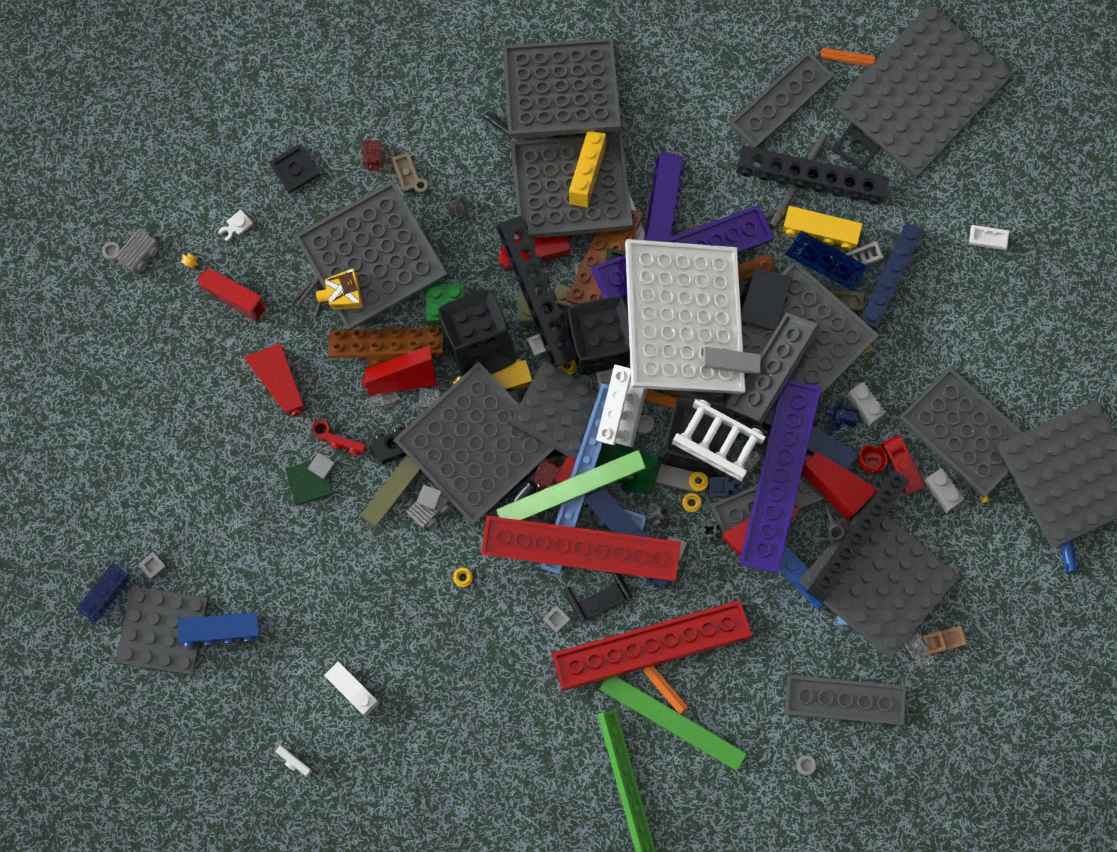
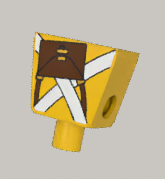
[316,268,363,310]

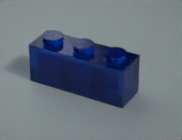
[76,563,132,624]

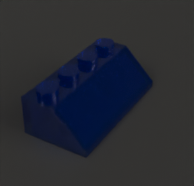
[786,230,868,292]

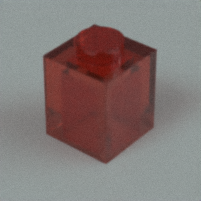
[362,140,383,171]
[532,458,562,489]

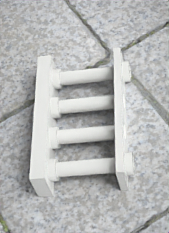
[596,365,647,447]
[672,399,765,482]

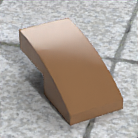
[922,625,967,655]

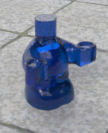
[825,402,859,431]

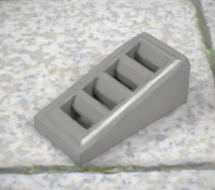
[842,241,885,272]

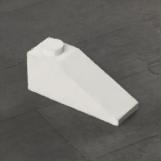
[324,662,379,717]

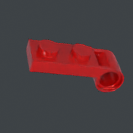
[312,420,367,457]
[881,435,925,495]

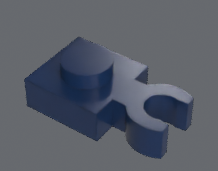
[707,476,742,497]

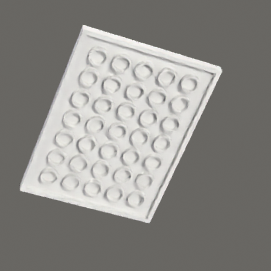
[625,239,745,394]

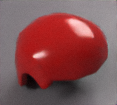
[858,444,888,474]

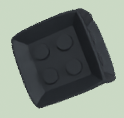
[438,290,517,377]
[566,297,630,375]
[663,398,735,476]

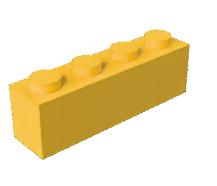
[569,131,606,208]
[782,206,862,251]
[452,359,532,391]

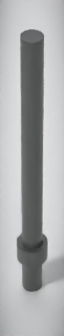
[769,133,829,228]

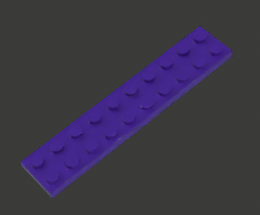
[591,205,774,298]
[739,380,821,574]

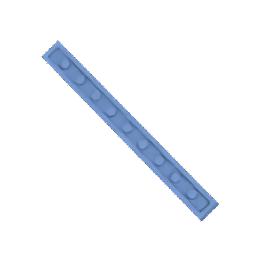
[541,383,609,574]

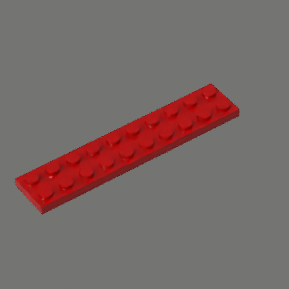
[481,515,681,581]
[552,600,752,692]

